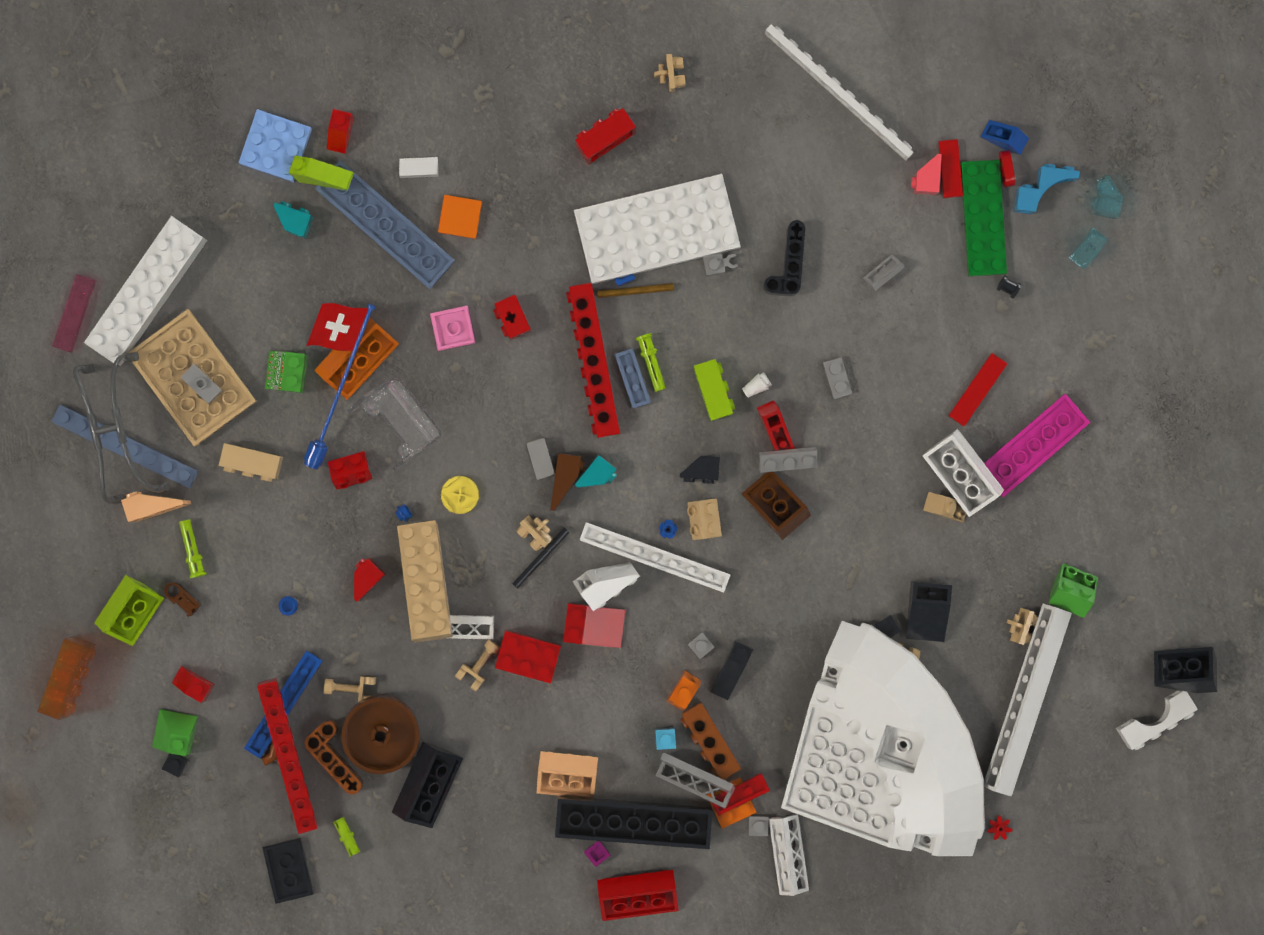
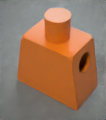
[666,670,701,711]

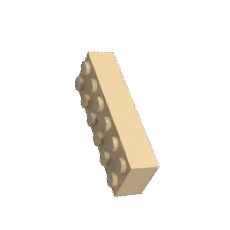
[397,520,453,643]

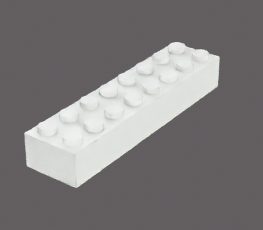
[84,216,208,366]

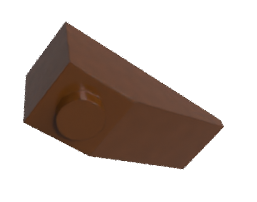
[550,453,585,511]

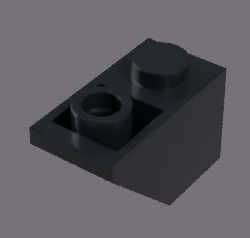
[679,456,720,484]

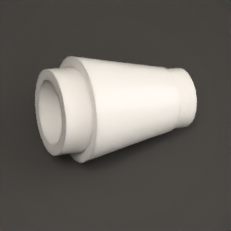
[742,372,772,398]

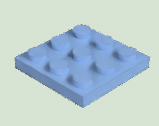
[239,109,312,183]

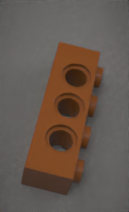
[680,701,741,780]

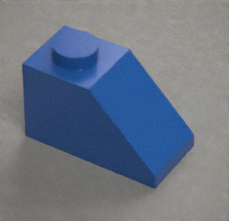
[980,120,1029,155]

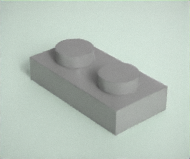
[823,357,852,400]

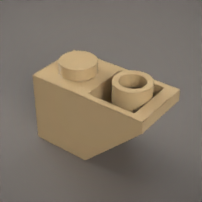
[923,492,966,523]

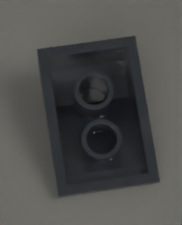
[1154,647,1217,693]

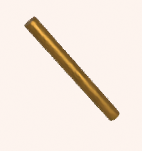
[597,283,674,298]

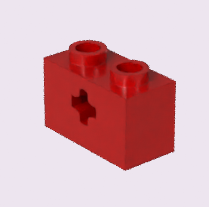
[493,295,531,340]

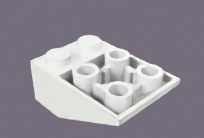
[573,562,640,611]

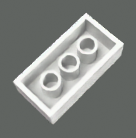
[923,429,1004,517]

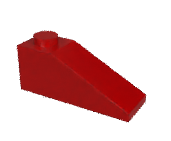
[757,400,795,451]

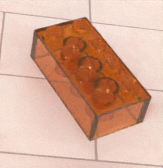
[37,636,96,720]

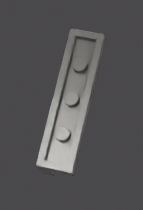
[655,752,735,808]

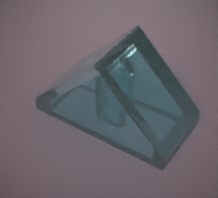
[1069,228,1108,269]

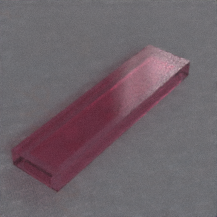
[52,274,96,353]

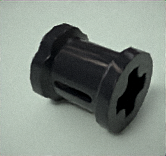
[996,275,1022,299]

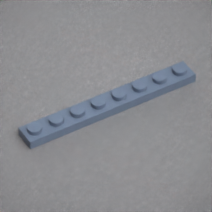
[51,405,199,488]

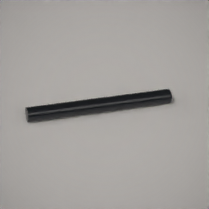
[512,528,570,589]

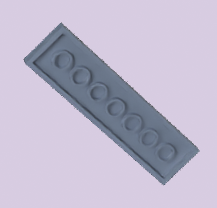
[315,160,455,290]

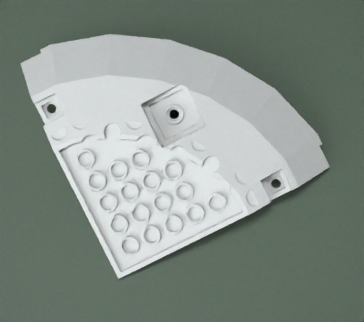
[781,621,985,856]

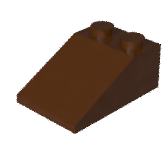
[742,472,811,540]

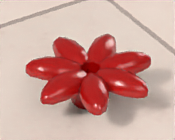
[987,815,1013,840]

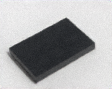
[262,838,314,904]

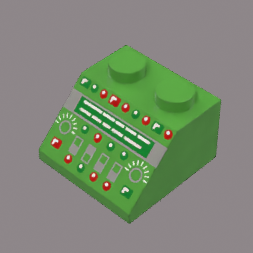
[265,351,308,393]

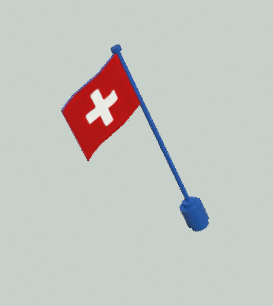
[304,303,376,469]

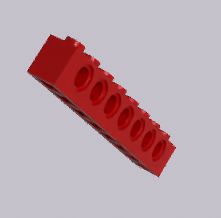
[566,282,620,438]
[257,677,318,834]

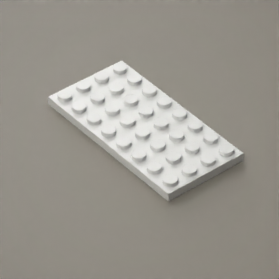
[574,174,741,285]

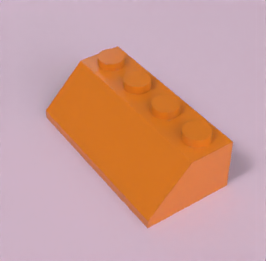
[314,317,399,400]

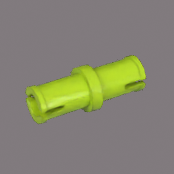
[333,817,361,857]

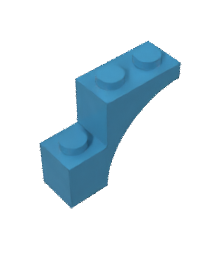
[1014,164,1080,214]

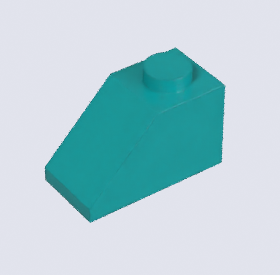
[575,455,617,488]

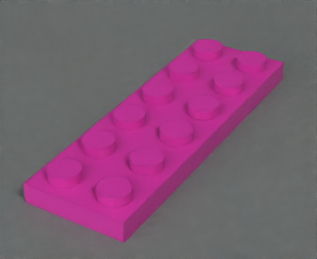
[984,393,1091,497]

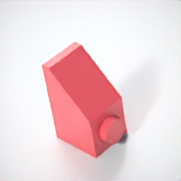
[911,154,942,195]

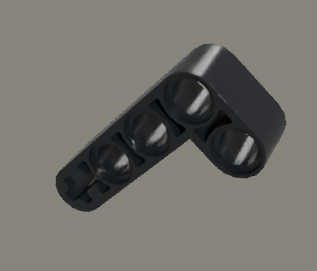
[763,220,805,296]

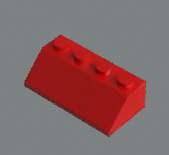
[597,870,679,921]

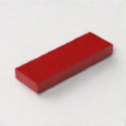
[938,139,963,199]
[712,773,770,816]

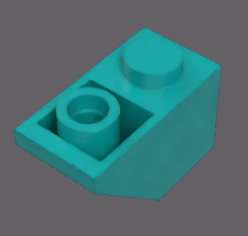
[273,201,314,239]

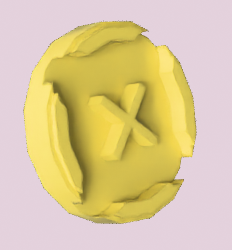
[441,476,479,514]

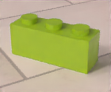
[693,359,735,421]

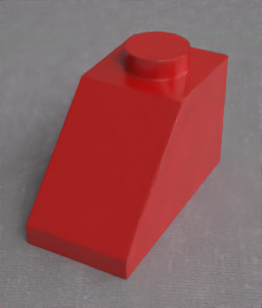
[327,109,355,154]
[354,558,386,602]
[172,666,215,703]

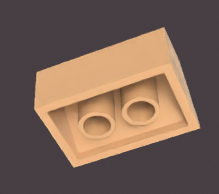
[537,751,598,798]

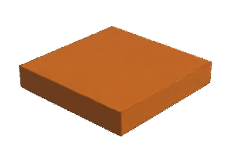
[438,195,482,239]

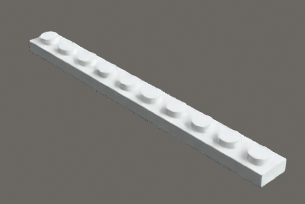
[765,25,913,161]

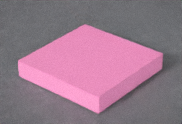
[430,306,476,351]

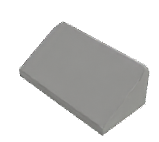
[526,438,555,480]

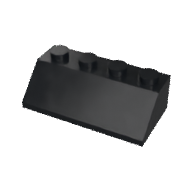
[392,742,463,828]

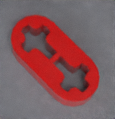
[999,150,1015,187]

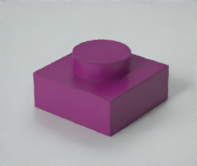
[584,841,611,867]

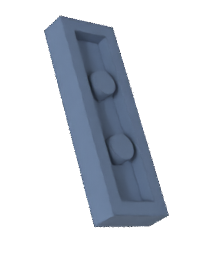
[615,348,651,409]

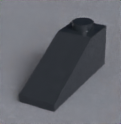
[711,640,754,700]

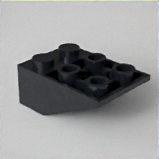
[906,581,952,642]

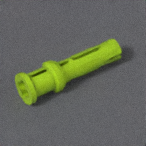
[636,333,666,392]
[179,519,207,579]

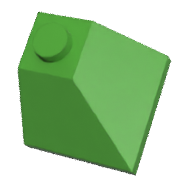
[152,709,198,756]

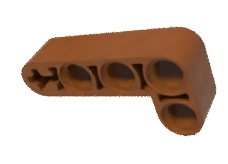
[304,720,363,795]

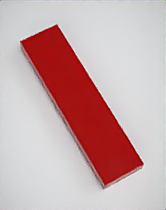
[948,353,1007,427]

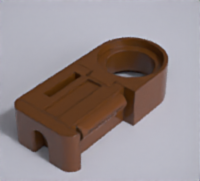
[164,582,201,617]

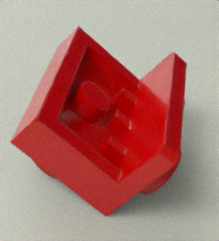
[328,451,373,490]

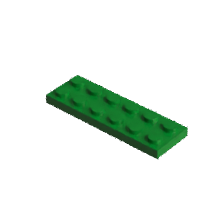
[960,160,1007,277]

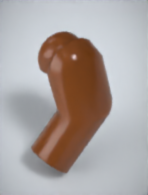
[261,741,277,765]

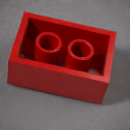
[575,108,636,165]
[495,630,562,684]

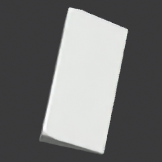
[399,157,439,178]

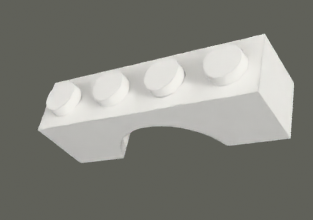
[1116,690,1198,750]

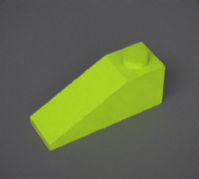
[289,155,354,191]

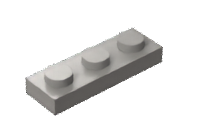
[759,447,817,473]

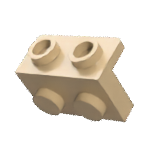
[687,498,722,540]

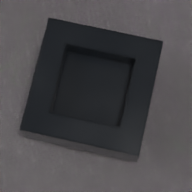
[874,615,901,638]
[162,753,188,778]

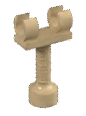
[455,639,501,692]
[324,676,376,702]

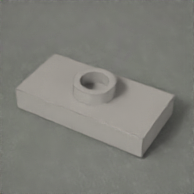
[863,254,905,291]
[181,364,223,404]

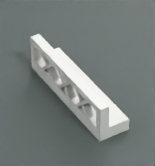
[450,615,494,639]
[769,814,809,896]

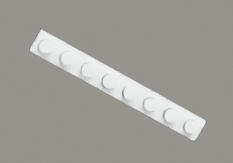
[580,522,730,592]

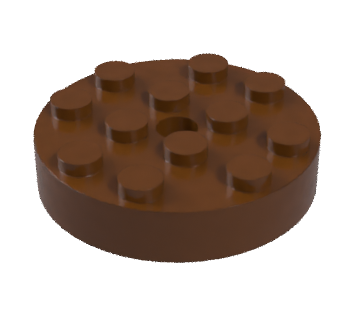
[341,695,420,774]

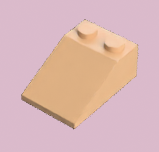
[121,492,191,522]

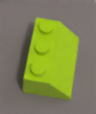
[94,575,164,646]

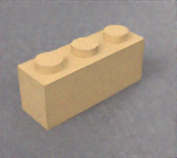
[219,443,283,482]

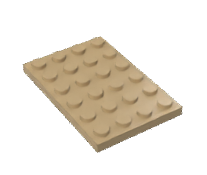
[128,309,257,447]

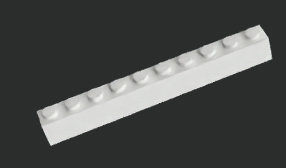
[984,604,1072,796]

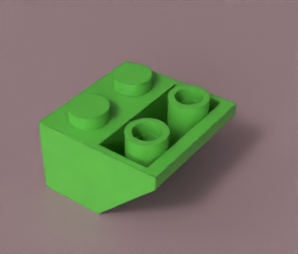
[1049,563,1098,618]

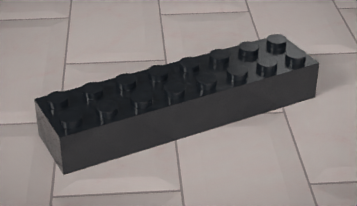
[555,796,713,849]

